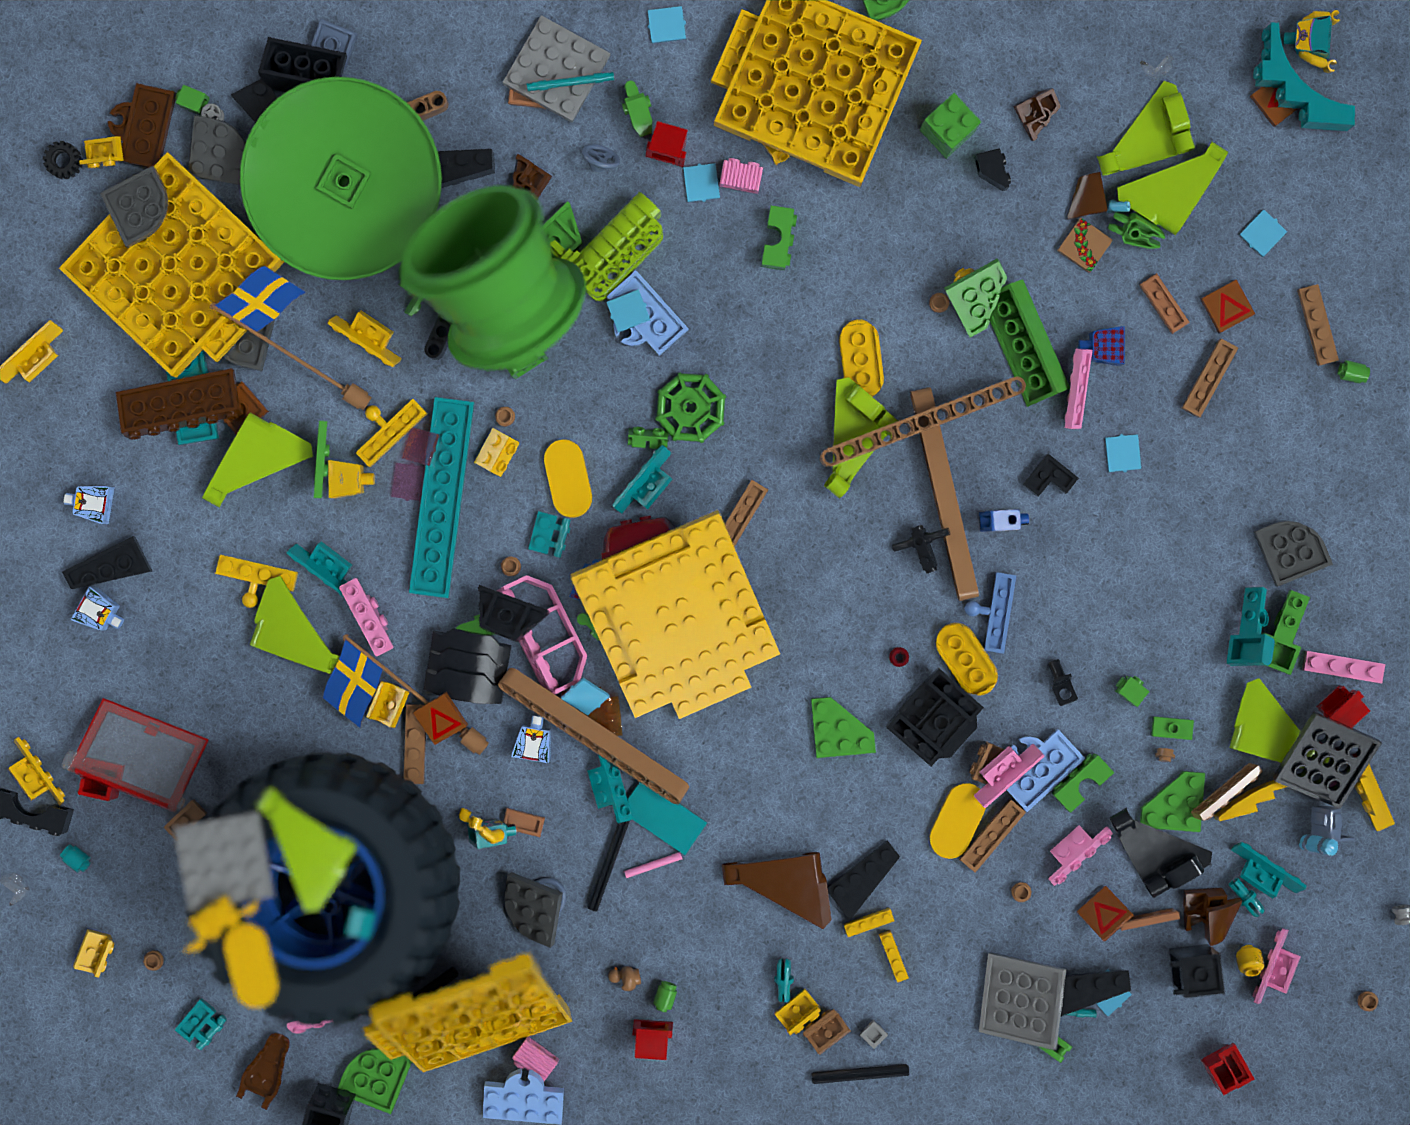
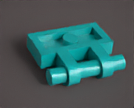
[528,511,571,558]
[175,998,227,1050]

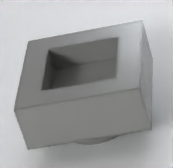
[860,1019,888,1049]

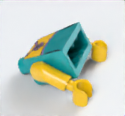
[1284,10,1340,73]
[459,808,516,849]

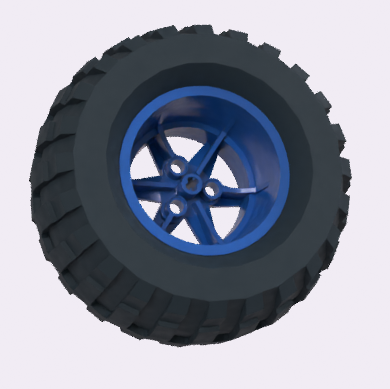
[186,752,460,1025]

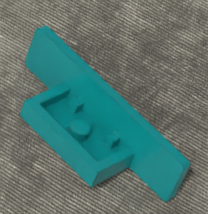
[612,445,673,514]
[287,541,352,598]
[587,754,633,823]
[1231,842,1307,899]

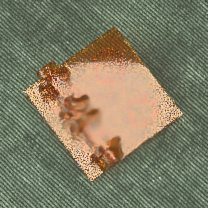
[582,696,623,736]

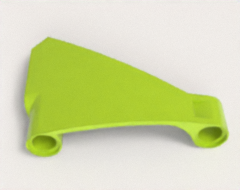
[1097,81,1195,176]
[1117,141,1228,235]
[824,377,898,499]
[202,412,313,508]
[250,576,340,674]
[1229,678,1330,774]
[256,787,358,912]

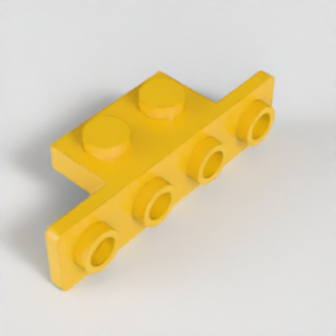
[327,310,401,367]
[0,320,63,383]
[8,736,65,805]
[1355,765,1395,831]
[184,895,261,953]

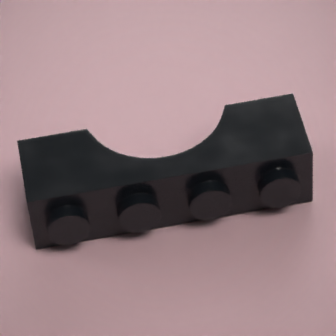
[0,787,74,836]

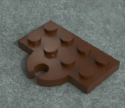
[108,83,177,168]

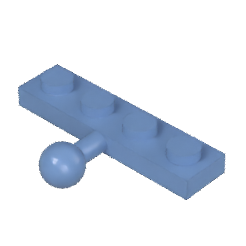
[965,572,1016,654]

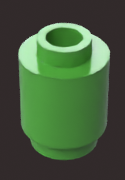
[1338,360,1370,384]
[653,981,677,1012]

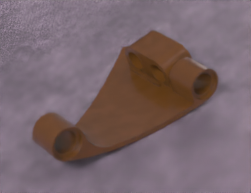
[722,852,832,929]

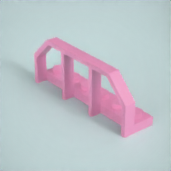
[497,575,587,695]

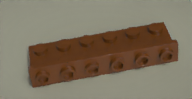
[116,368,244,440]

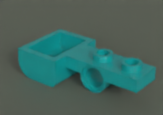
[1226,587,1274,666]

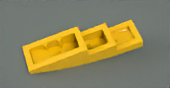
[1214,780,1287,822]

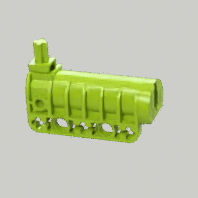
[550,192,663,302]

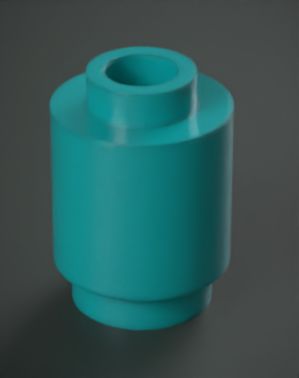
[60,844,91,873]

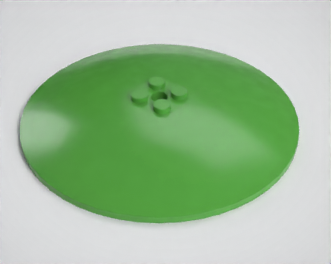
[240,77,442,280]

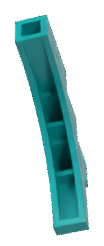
[1253,22,1355,131]

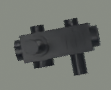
[892,525,951,574]

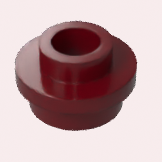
[889,647,909,667]

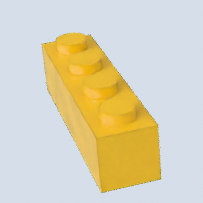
[843,907,895,937]
[879,930,909,983]

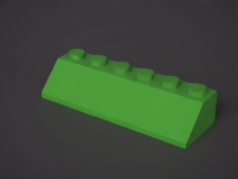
[989,279,1070,407]

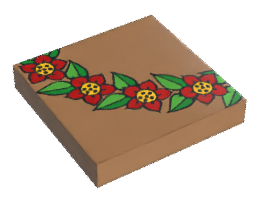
[1057,218,1113,273]

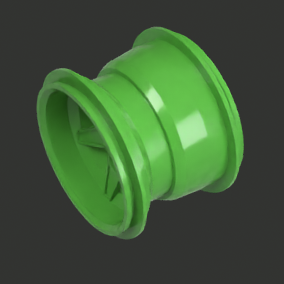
[400,185,586,370]

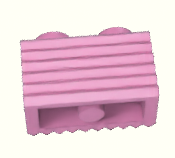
[719,158,763,194]
[512,1037,559,1081]

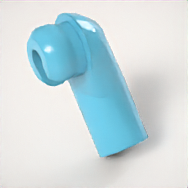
[1106,199,1130,214]

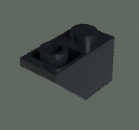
[974,148,1011,191]

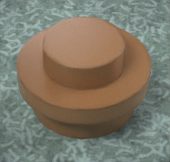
[929,293,949,313]
[495,407,515,427]
[501,557,521,576]
[1155,748,1175,762]
[1011,882,1032,902]
[143,950,164,971]
[1358,991,1378,1011]

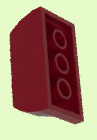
[601,515,675,560]

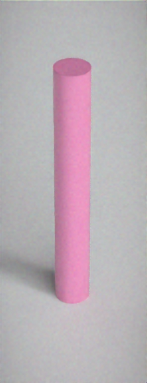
[624,852,683,878]

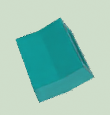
[345,906,377,940]

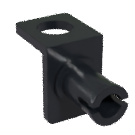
[1048,659,1078,706]

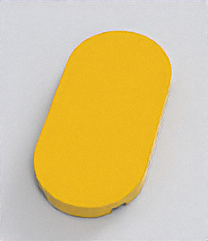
[839,320,884,397]
[544,440,592,518]
[936,623,998,696]
[929,783,986,859]
[224,923,279,1008]

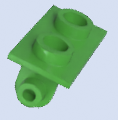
[628,427,668,449]

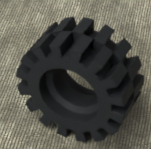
[43,141,83,179]

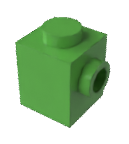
[1115,676,1150,707]

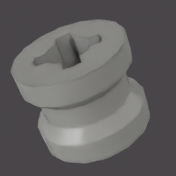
[201,104,224,121]
[1392,904,1410,925]

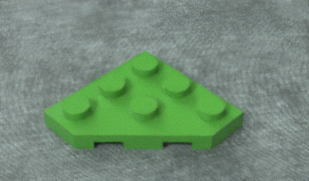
[944,259,1007,337]
[811,697,876,758]
[1140,771,1205,832]

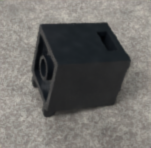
[1169,944,1225,998]
[302,1083,356,1125]

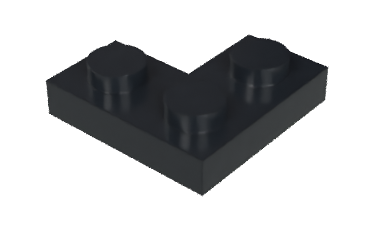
[1022,453,1079,497]

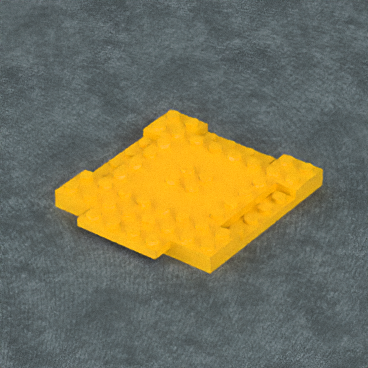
[711,0,922,187]
[59,152,284,378]
[570,510,780,719]
[363,953,573,1073]

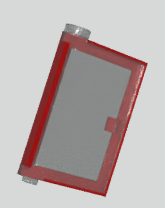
[62,698,209,813]

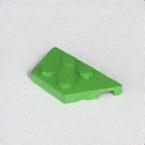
[542,201,583,258]
[314,421,330,498]

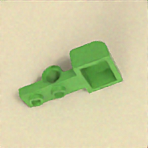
[1261,590,1310,675]

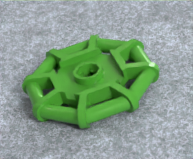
[655,372,727,443]

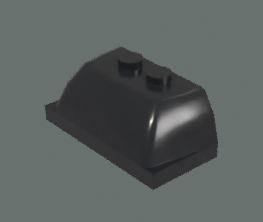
[258,37,347,92]

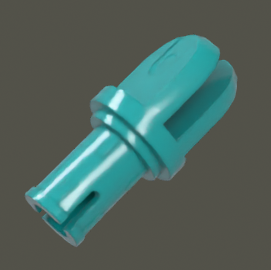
[1228,877,1265,917]
[774,958,794,1002]

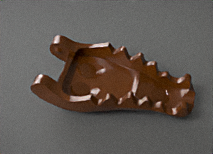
[236,1033,290,1110]

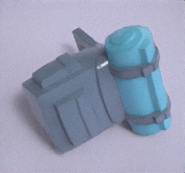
[1299,806,1355,856]

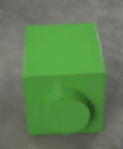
[176,85,210,115]

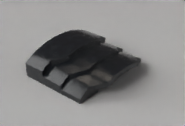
[423,628,512,704]
[886,667,984,767]

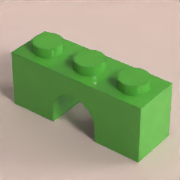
[761,205,797,271]
[1051,753,1114,813]

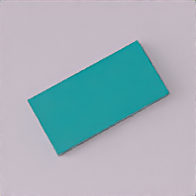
[627,782,707,855]

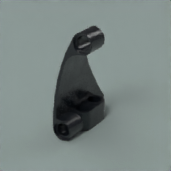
[1109,808,1212,898]

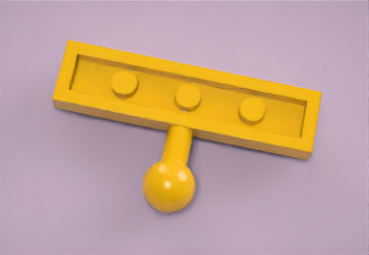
[356,399,428,468]
[215,555,298,608]

